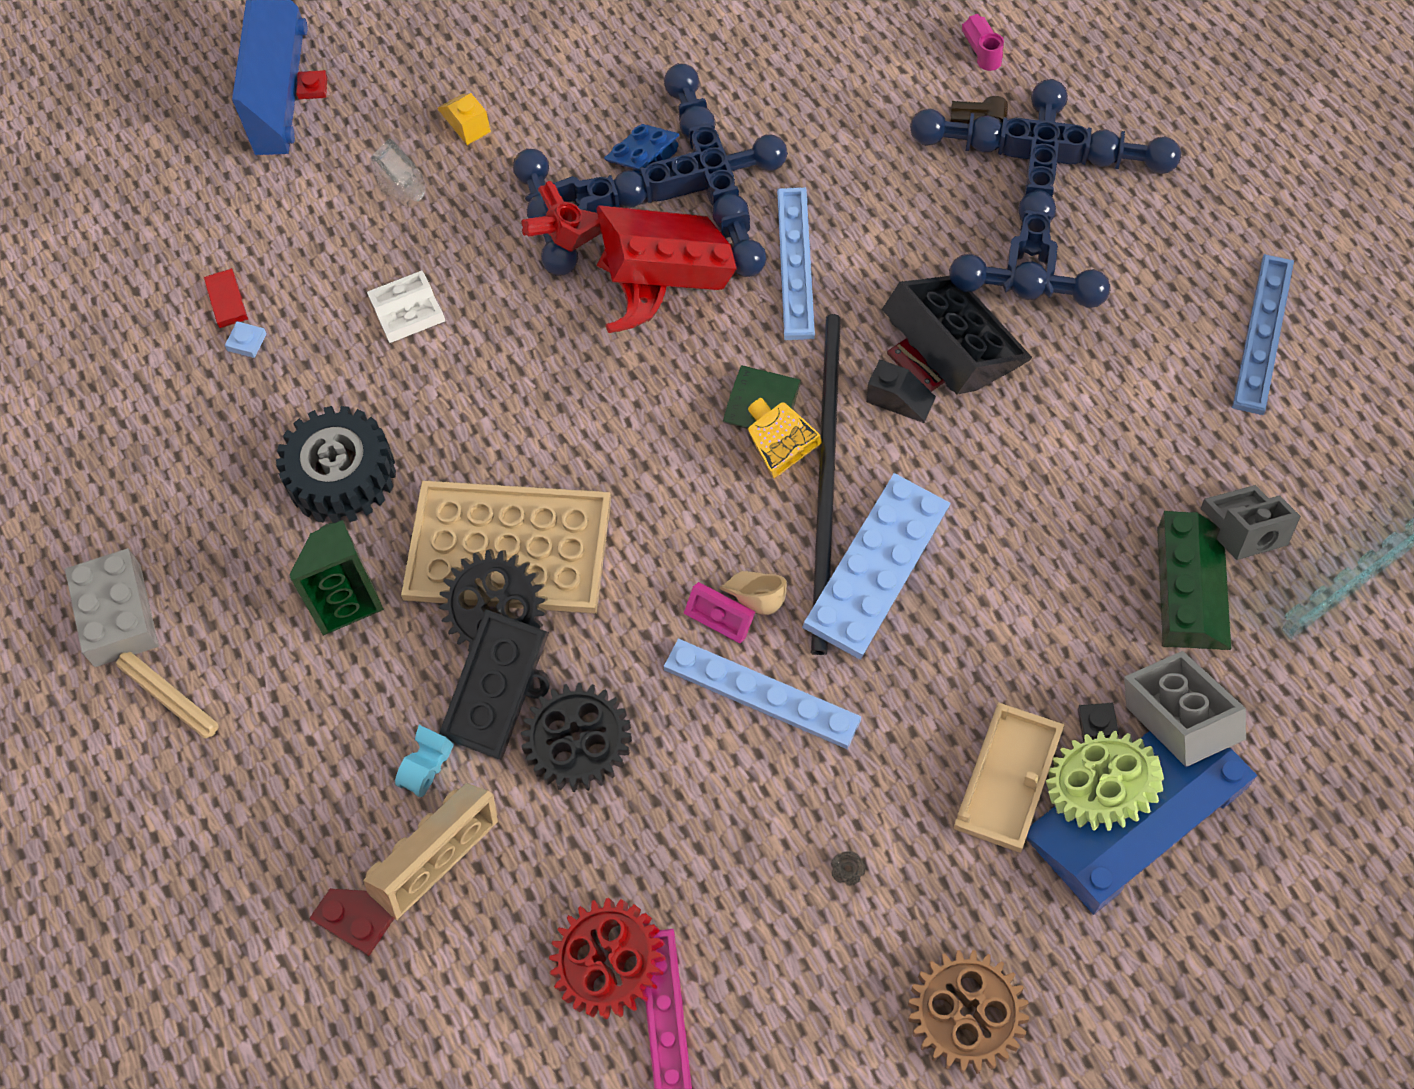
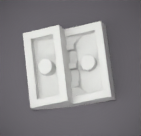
[367,271,445,343]

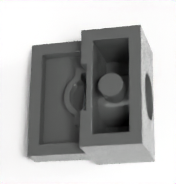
[1200,485,1301,560]

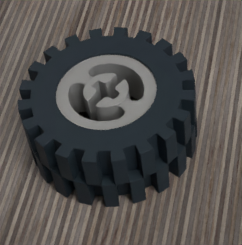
[276,406,396,523]

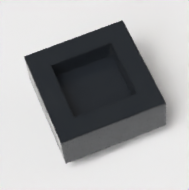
[1078,703,1119,741]

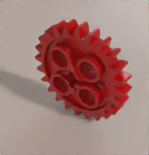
[549,898,666,1019]

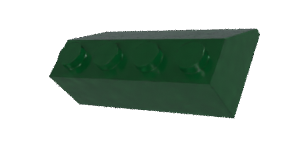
[1157,511,1231,650]
[289,520,384,636]

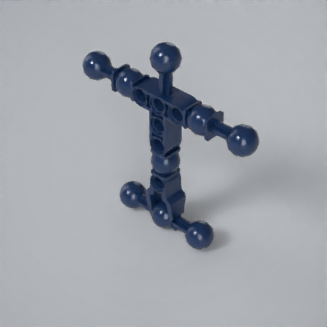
[513,63,788,277]
[910,79,1181,308]

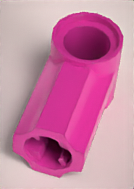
[962,14,1004,71]

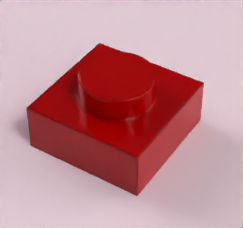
[296,70,328,100]

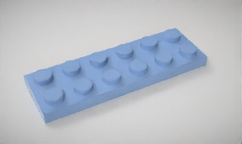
[802,473,951,660]

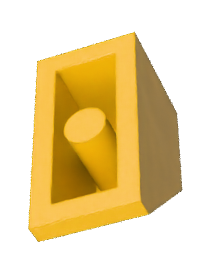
[437,93,491,145]

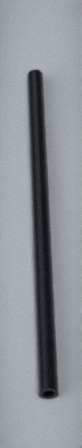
[811,314,841,655]

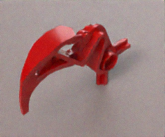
[521,181,667,333]

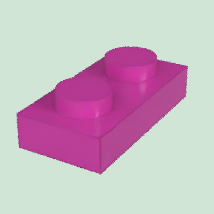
[683,582,755,643]

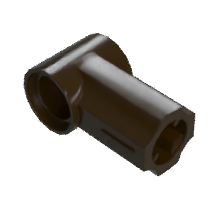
[951,96,1008,124]

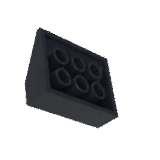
[882,276,1032,395]

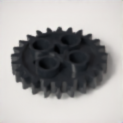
[439,549,548,651]
[521,683,632,792]

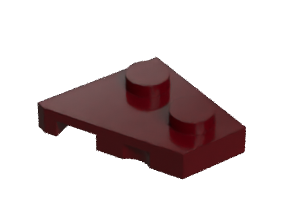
[309,888,395,957]

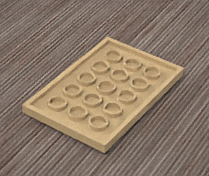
[401,481,611,614]

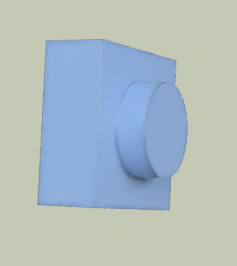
[224,321,267,358]

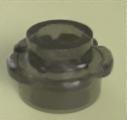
[831,851,866,886]

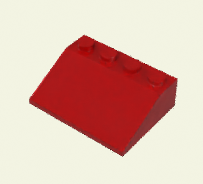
[596,205,737,290]

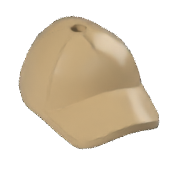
[719,571,787,615]

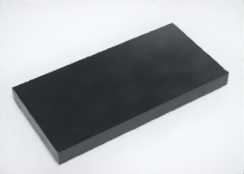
[439,609,549,760]

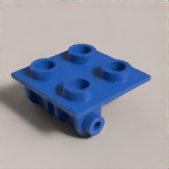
[604,124,679,173]

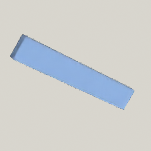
[777,187,815,340]

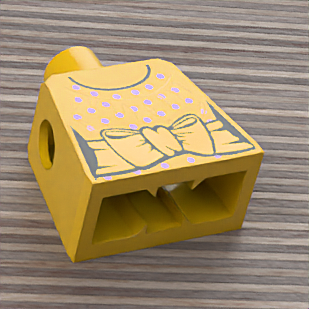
[748,398,822,478]

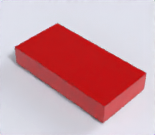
[204,268,248,328]

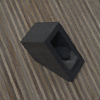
[866,359,936,423]

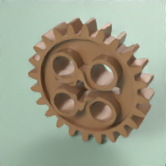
[908,950,1029,1074]

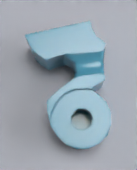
[395,725,454,797]

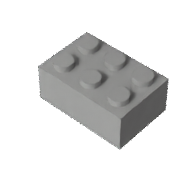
[65,548,159,667]
[1124,651,1246,767]

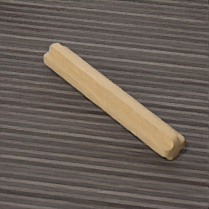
[116,652,219,739]

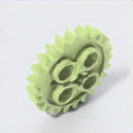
[1046,731,1164,831]

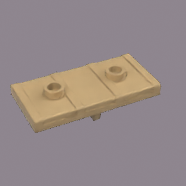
[954,702,1064,853]

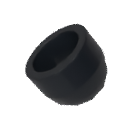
[526,669,550,699]

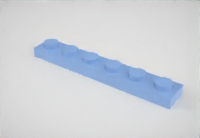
[664,638,862,750]

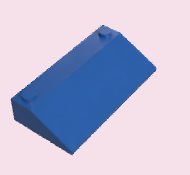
[232,0,308,155]
[1026,731,1257,915]

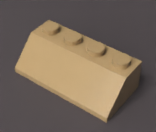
[363,783,498,920]

